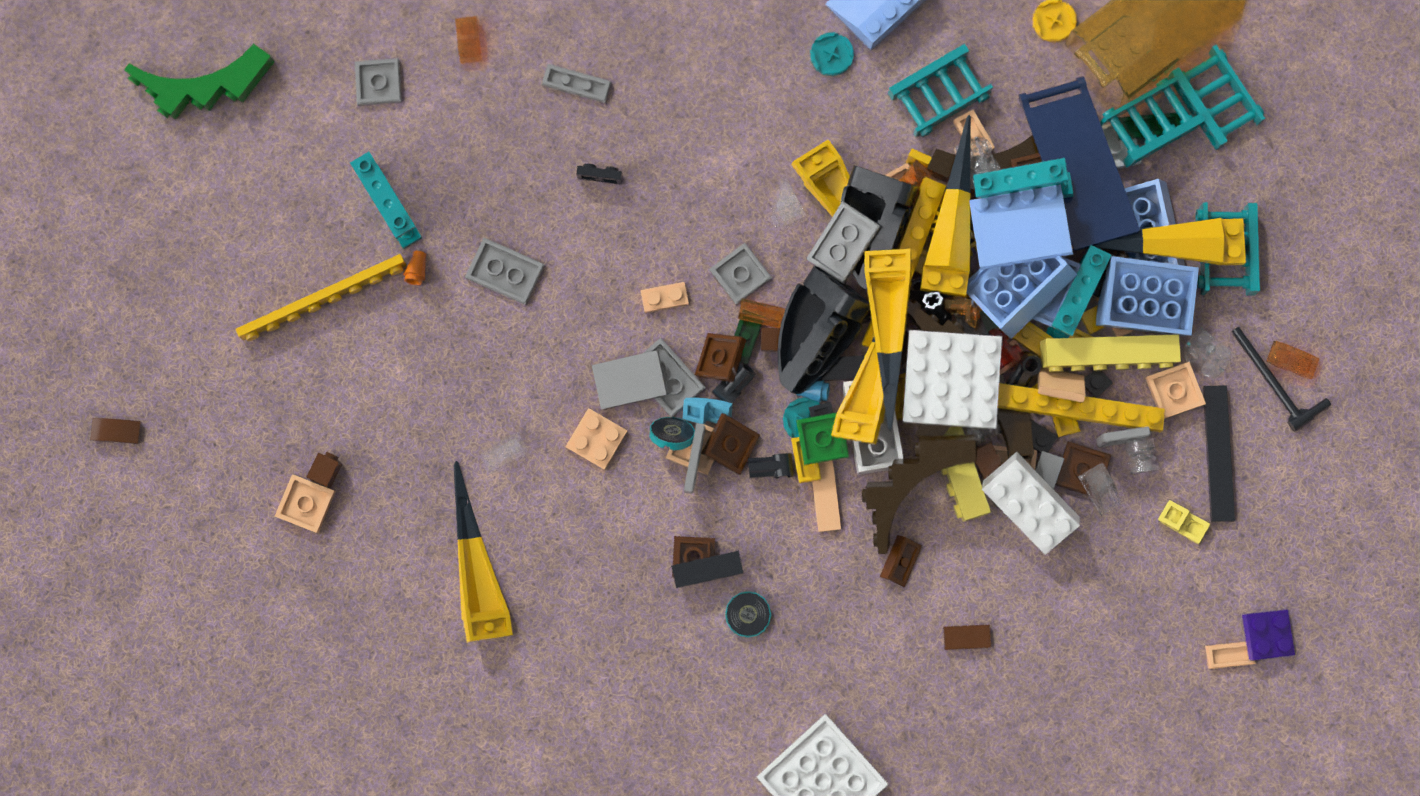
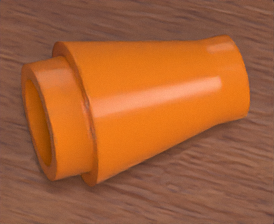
[403,250,427,286]

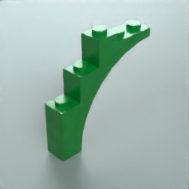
[124,43,275,120]

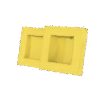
[1158,500,1210,545]

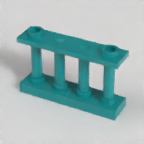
[888,43,993,138]
[1168,45,1265,150]
[1100,76,1206,168]
[350,151,422,250]
[973,158,1074,198]
[1195,202,1260,296]
[1046,245,1111,338]

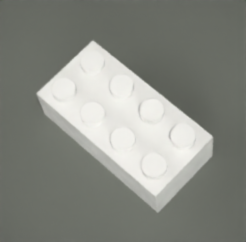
[842,381,903,475]
[982,452,1080,555]

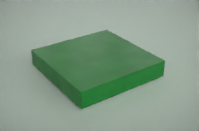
[796,413,849,466]

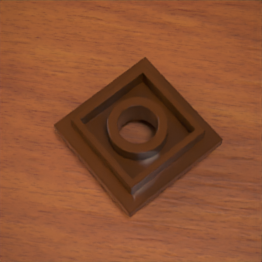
[672,536,715,578]

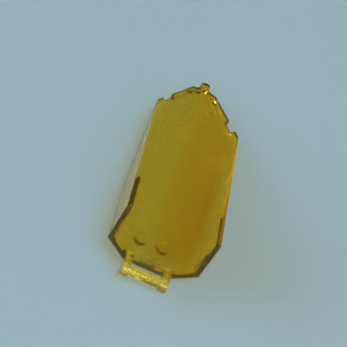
[1065,0,1246,108]

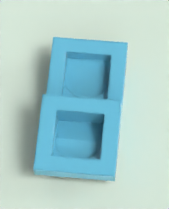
[683,398,733,424]

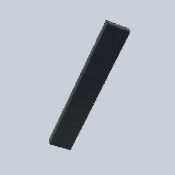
[1203,385,1235,522]

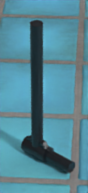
[1231,327,1331,432]

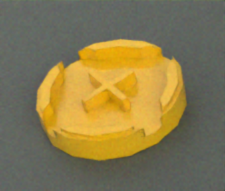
[1032,0,1077,42]

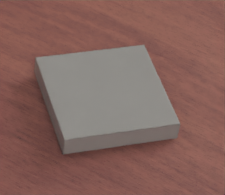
[355,58,402,106]
[709,243,772,305]
[1096,427,1150,448]

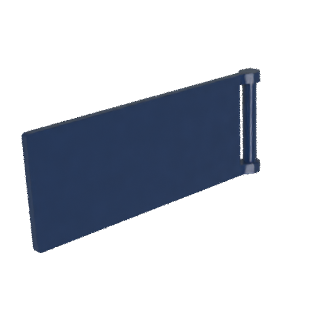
[1018,76,1140,251]

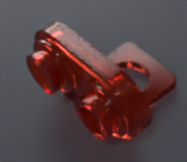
[988,329,1023,370]

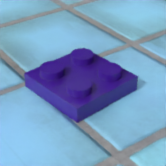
[1242,609,1295,661]

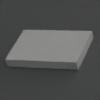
[806,201,881,284]
[465,238,545,305]
[642,338,705,417]
[592,350,668,409]

